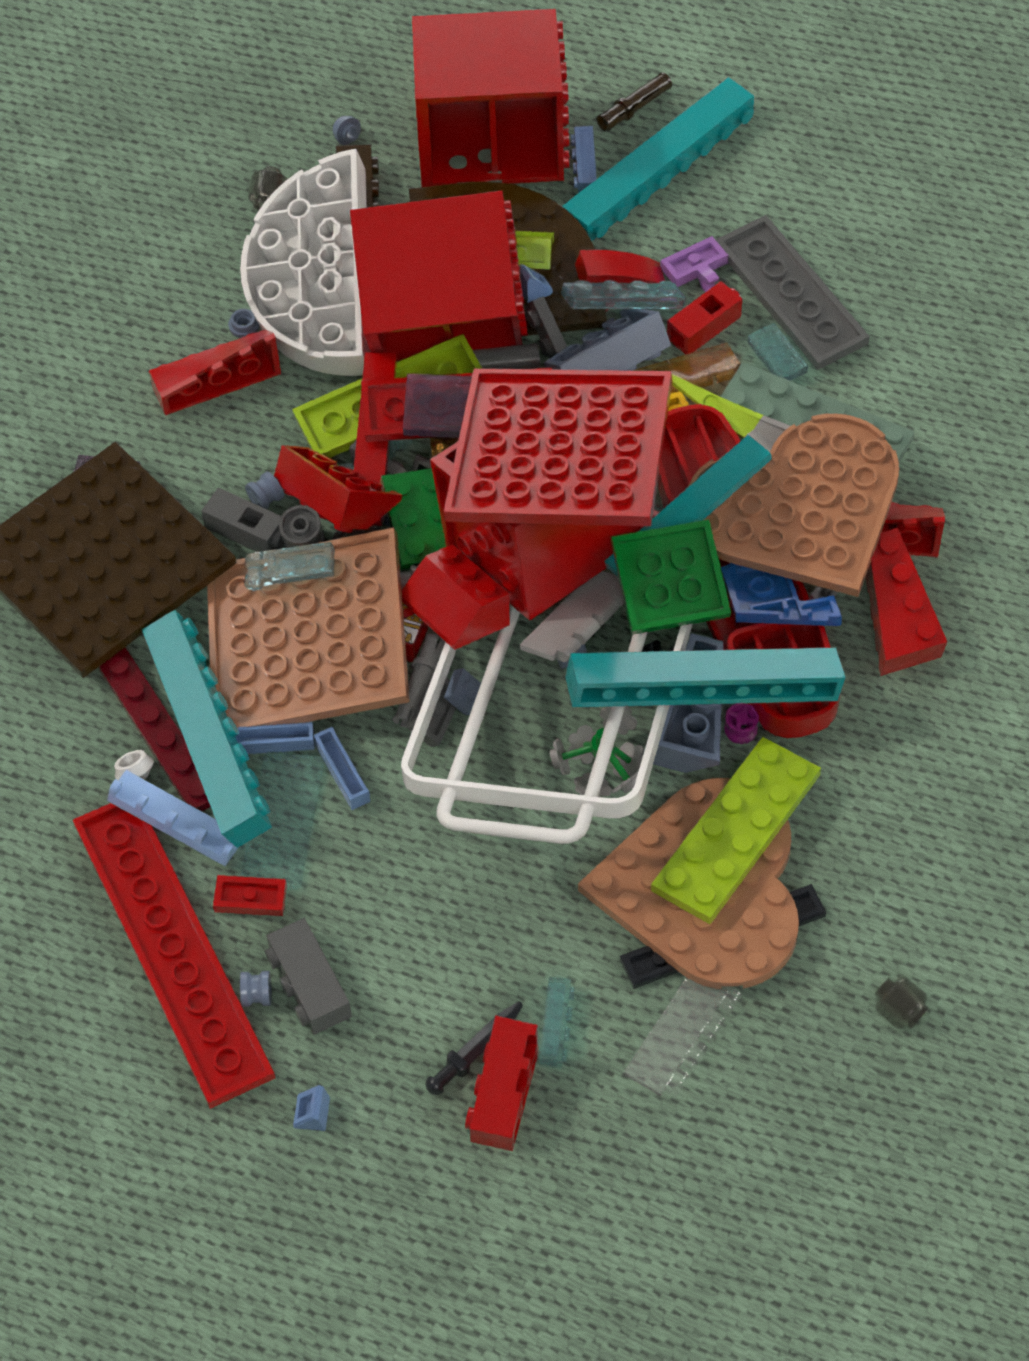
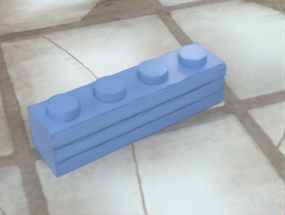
[571,126,597,193]
[235,722,315,754]
[313,727,370,810]

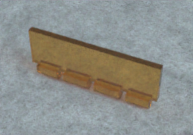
[633,343,741,394]

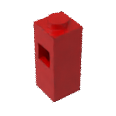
[667,281,743,356]

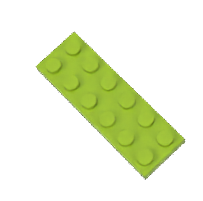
[292,334,483,458]
[651,737,821,924]

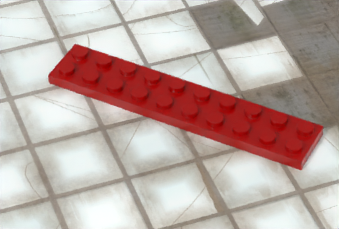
[72,803,276,1109]

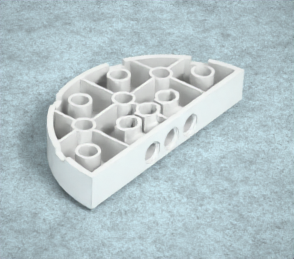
[240,149,371,376]

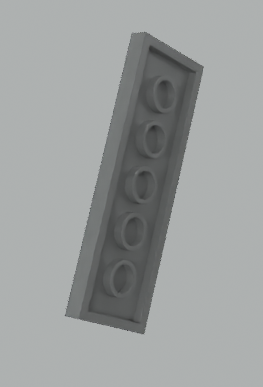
[716,215,870,370]

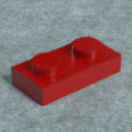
[213,875,287,916]

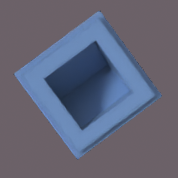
[519,264,553,303]
[293,1085,330,1131]

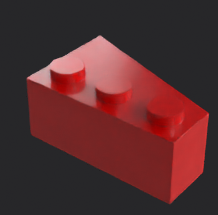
[465,1015,539,1151]

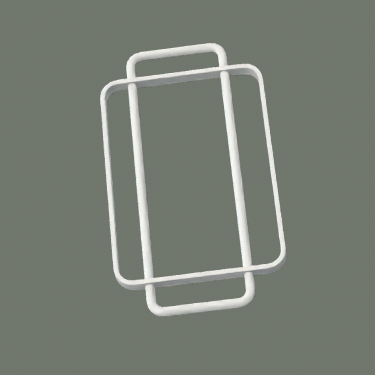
[401,605,693,844]

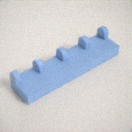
[107,770,238,866]

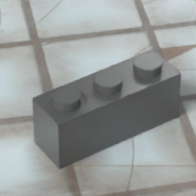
[264,917,352,1035]

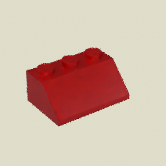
[401,544,510,650]

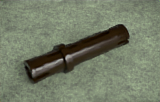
[596,72,672,132]

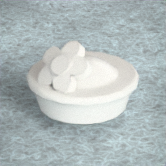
[114,750,154,780]

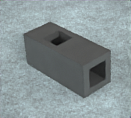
[201,487,284,554]

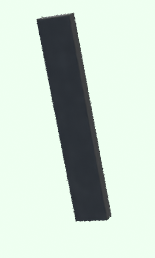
[620,884,826,989]

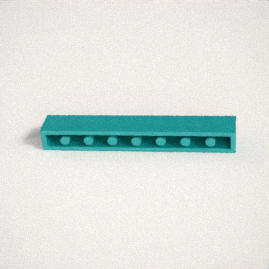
[562,77,754,241]
[142,610,272,848]
[565,648,846,708]

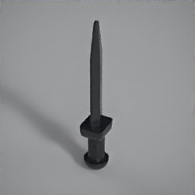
[425,1001,523,1095]

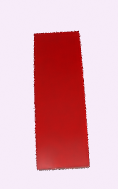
[575,250,667,295]

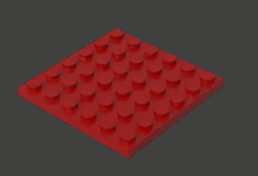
[443,368,672,526]

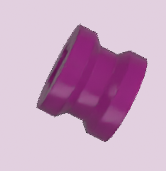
[724,703,759,744]

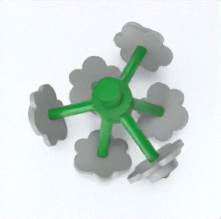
[550,706,644,797]

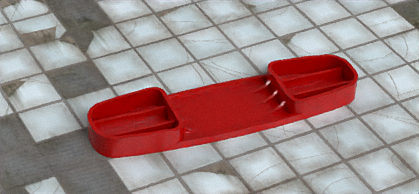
[657,404,841,739]

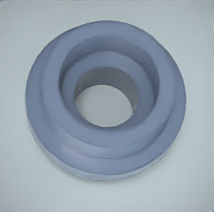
[333,116,361,145]
[228,309,259,338]

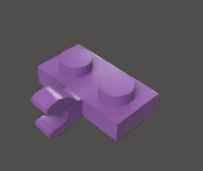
[660,236,728,292]

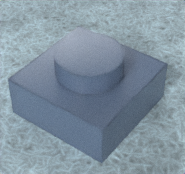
[444,668,481,715]

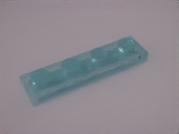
[561,280,686,309]

